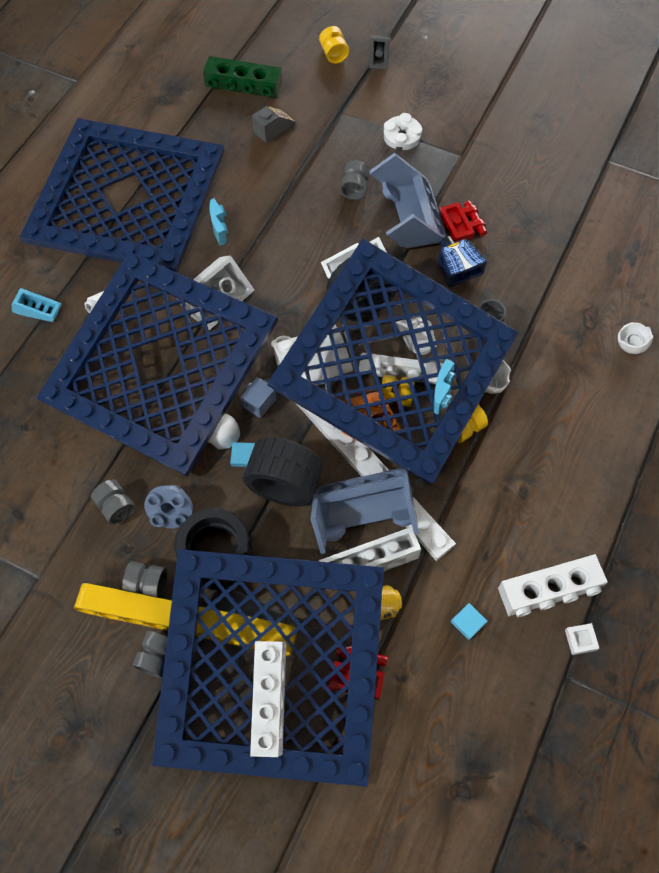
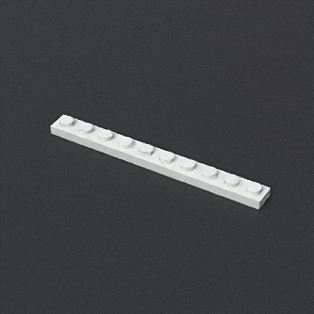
[297,404,456,561]

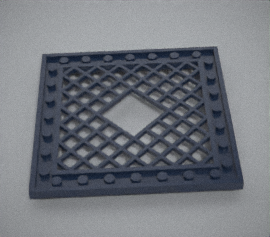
[19,118,225,272]
[267,238,519,485]
[36,252,278,477]
[152,549,384,787]

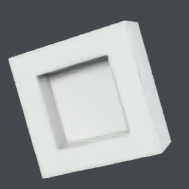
[565,623,599,655]

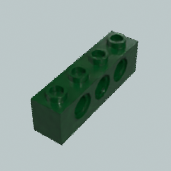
[203,56,282,98]

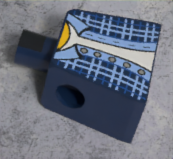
[438,236,487,288]

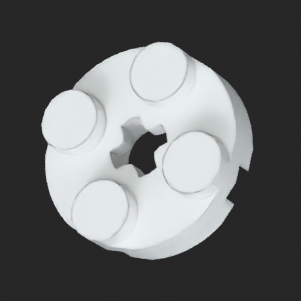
[384,113,422,150]

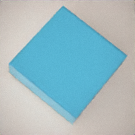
[230,442,255,467]
[451,603,487,640]

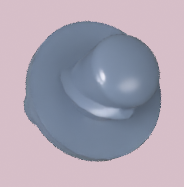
[144,485,193,528]

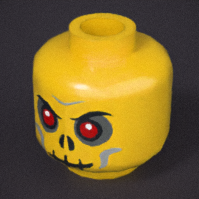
[380,585,402,620]

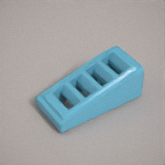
[12,288,62,322]

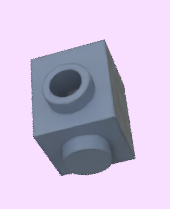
[241,377,277,419]

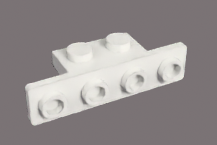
[359,353,443,384]

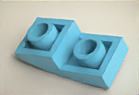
[210,198,228,246]
[434,359,456,414]

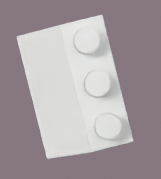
[176,256,254,330]
[272,325,353,382]

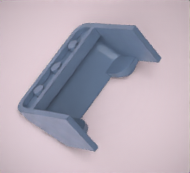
[369,153,447,248]
[311,469,419,554]

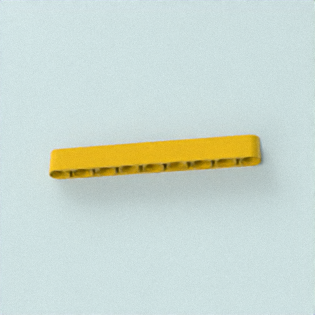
[74,583,297,655]

